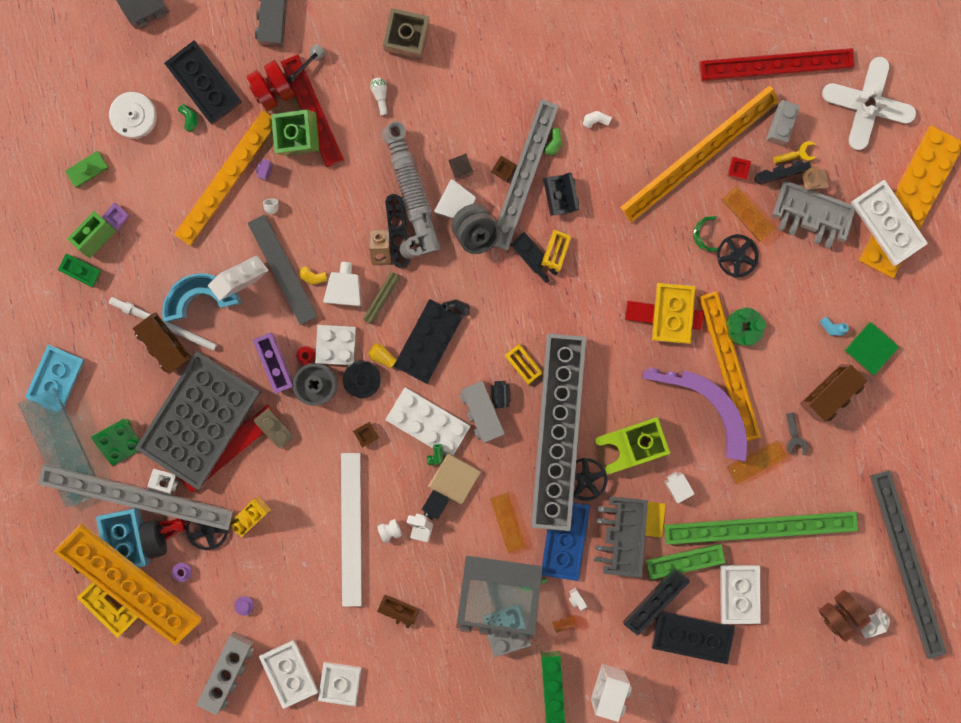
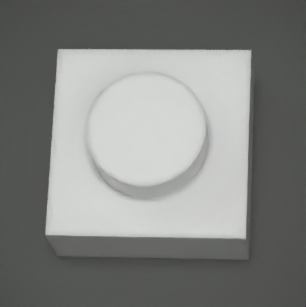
[569,588,587,610]

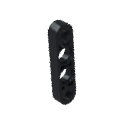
[385,194,410,269]

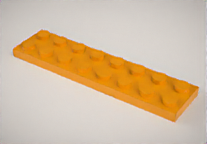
[858,125,961,279]
[54,523,202,646]

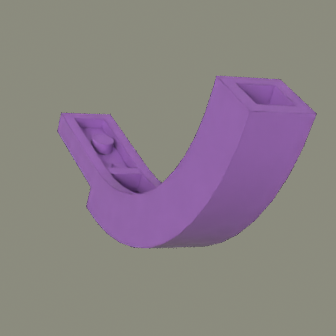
[642,367,747,461]

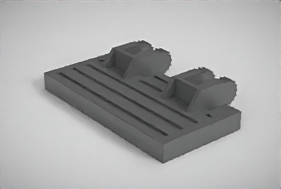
[594,496,648,578]

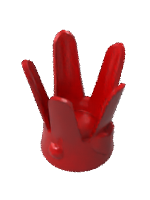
[158,518,189,541]

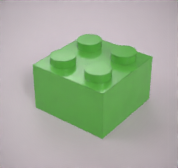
[271,110,319,156]

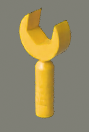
[773,141,816,164]

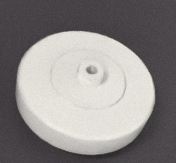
[109,92,157,139]

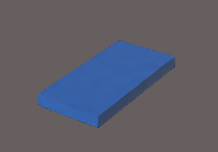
[542,502,590,581]

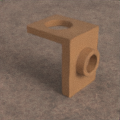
[802,166,829,191]
[370,230,391,265]

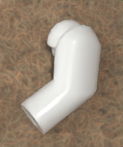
[583,111,612,128]

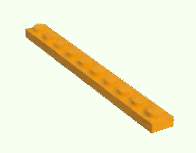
[620,86,779,223]

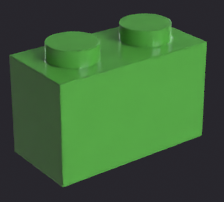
[67,211,116,258]

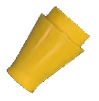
[367,343,397,368]

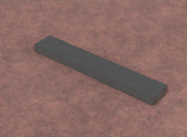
[248,214,318,325]

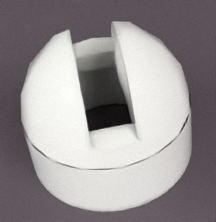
[263,198,279,215]

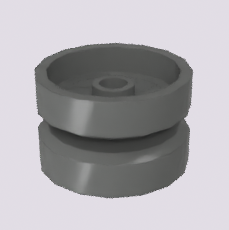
[451,204,500,254]
[293,363,338,406]

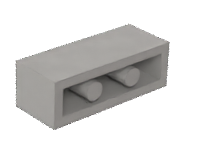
[459,380,504,443]

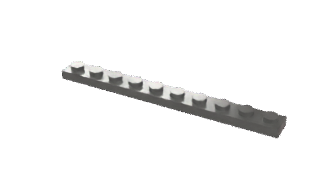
[869,470,947,659]

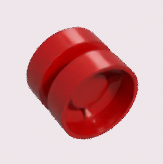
[246,60,295,112]

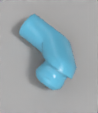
[819,316,849,336]

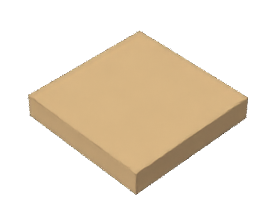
[428,453,481,505]

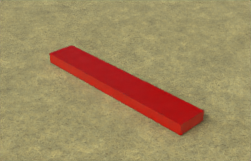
[281,54,344,168]
[179,405,280,493]

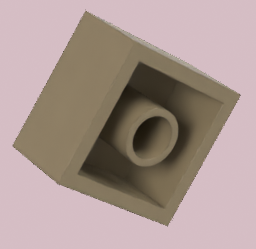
[383,8,430,59]

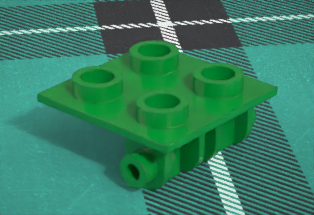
[90,418,140,466]

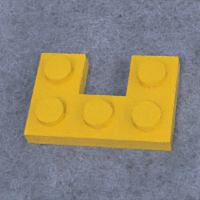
[77,582,138,638]

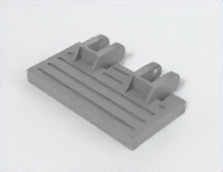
[772,180,855,248]

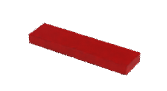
[624,301,704,330]

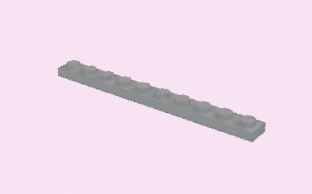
[38,464,234,530]

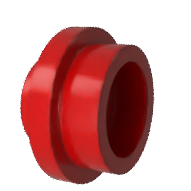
[296,346,316,365]

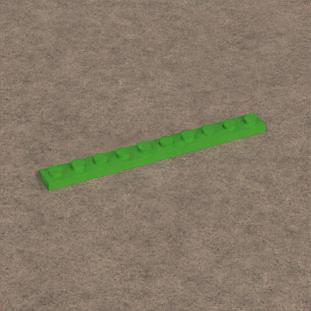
[664,511,858,544]

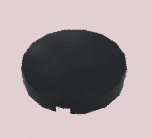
[343,360,381,399]

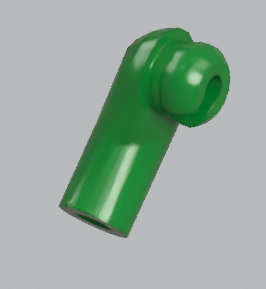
[178,104,198,132]

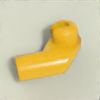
[300,267,328,285]

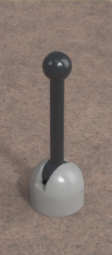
[288,44,327,82]

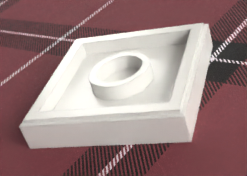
[318,662,362,706]

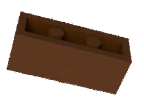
[132,312,192,374]

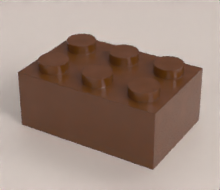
[800,364,867,422]

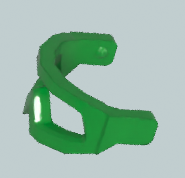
[693,216,718,252]

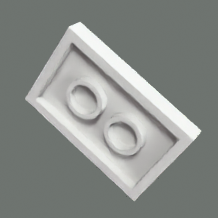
[720,565,761,624]
[259,639,319,709]

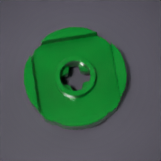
[726,307,766,346]

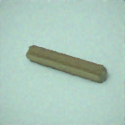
[363,272,400,324]

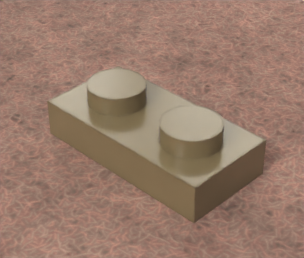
[254,408,294,449]

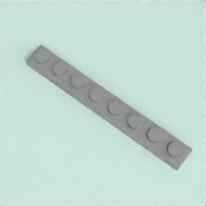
[495,99,559,251]

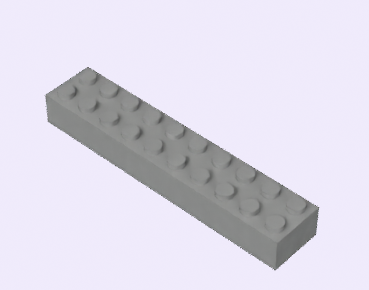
[531,334,586,531]

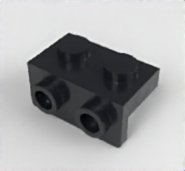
[543,172,579,216]

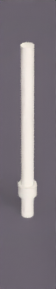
[109,297,217,351]

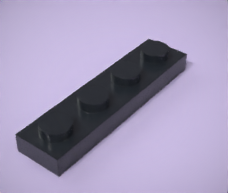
[623,567,690,636]

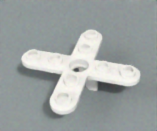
[822,57,916,150]

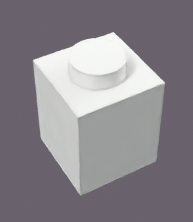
[664,472,694,503]

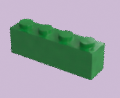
[540,651,565,723]

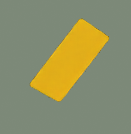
[645,502,666,538]

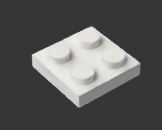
[315,325,356,365]

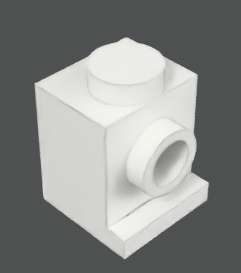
[147,469,178,495]

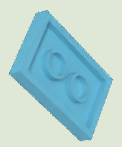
[25,345,85,413]

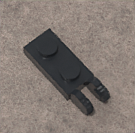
[754,160,811,185]
[510,232,558,283]

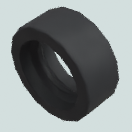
[139,520,167,559]

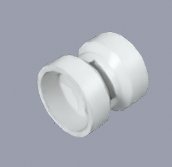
[377,519,402,543]

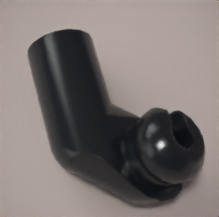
[442,299,470,316]

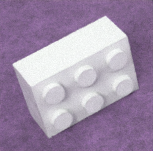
[591,664,632,722]

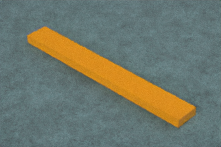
[698,291,761,442]

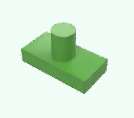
[65,151,109,188]

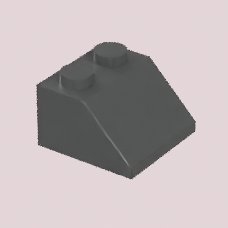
[116,0,170,29]

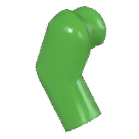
[544,128,562,156]

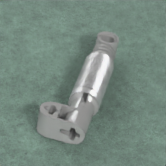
[382,121,441,259]

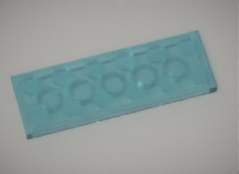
[17,388,96,508]

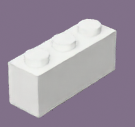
[208,255,269,301]

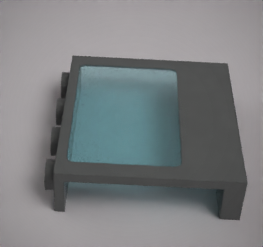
[456,556,542,641]

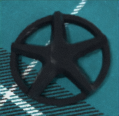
[717,234,759,277]
[573,458,607,501]
[186,521,229,550]

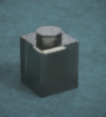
[448,154,473,182]

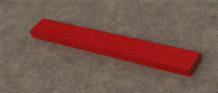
[699,48,854,81]

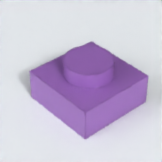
[256,159,273,182]
[102,203,130,230]

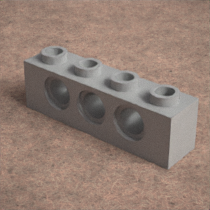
[197,632,254,715]

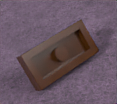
[377,594,419,629]

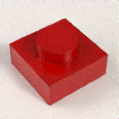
[727,157,751,181]

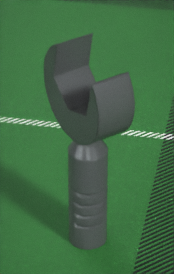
[786,412,807,455]

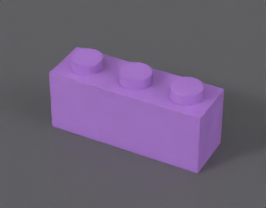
[253,333,293,394]

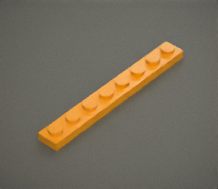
[174,110,273,246]

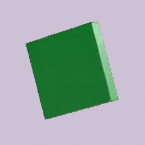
[843,322,899,376]

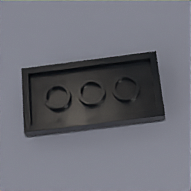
[164,40,242,125]
[394,299,463,384]
[651,611,735,664]

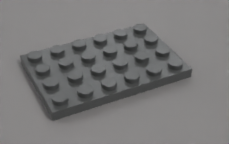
[135,351,261,490]

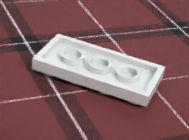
[850,180,928,266]
[386,387,470,456]

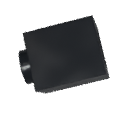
[421,490,450,520]

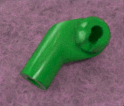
[427,444,443,466]

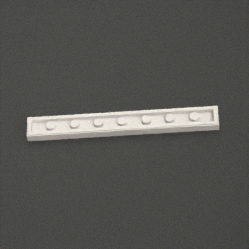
[341,453,362,606]

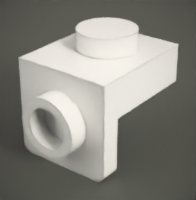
[407,514,434,542]
[860,608,890,639]

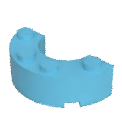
[162,273,243,322]

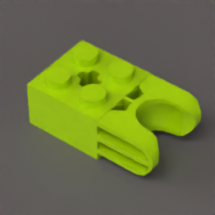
[595,417,670,474]

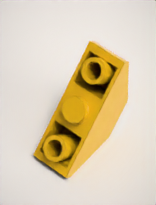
[230,496,271,538]

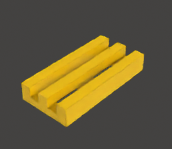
[541,229,572,272]
[504,344,543,385]

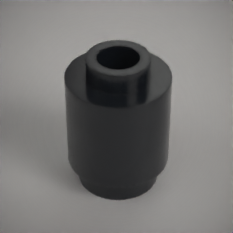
[491,380,511,408]

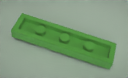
[646,543,725,580]

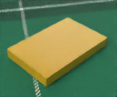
[652,283,696,344]

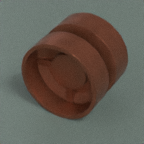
[818,589,872,642]

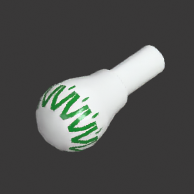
[370,77,388,115]

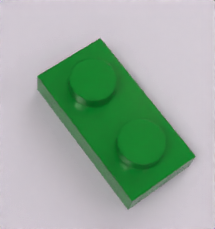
[58,253,102,288]

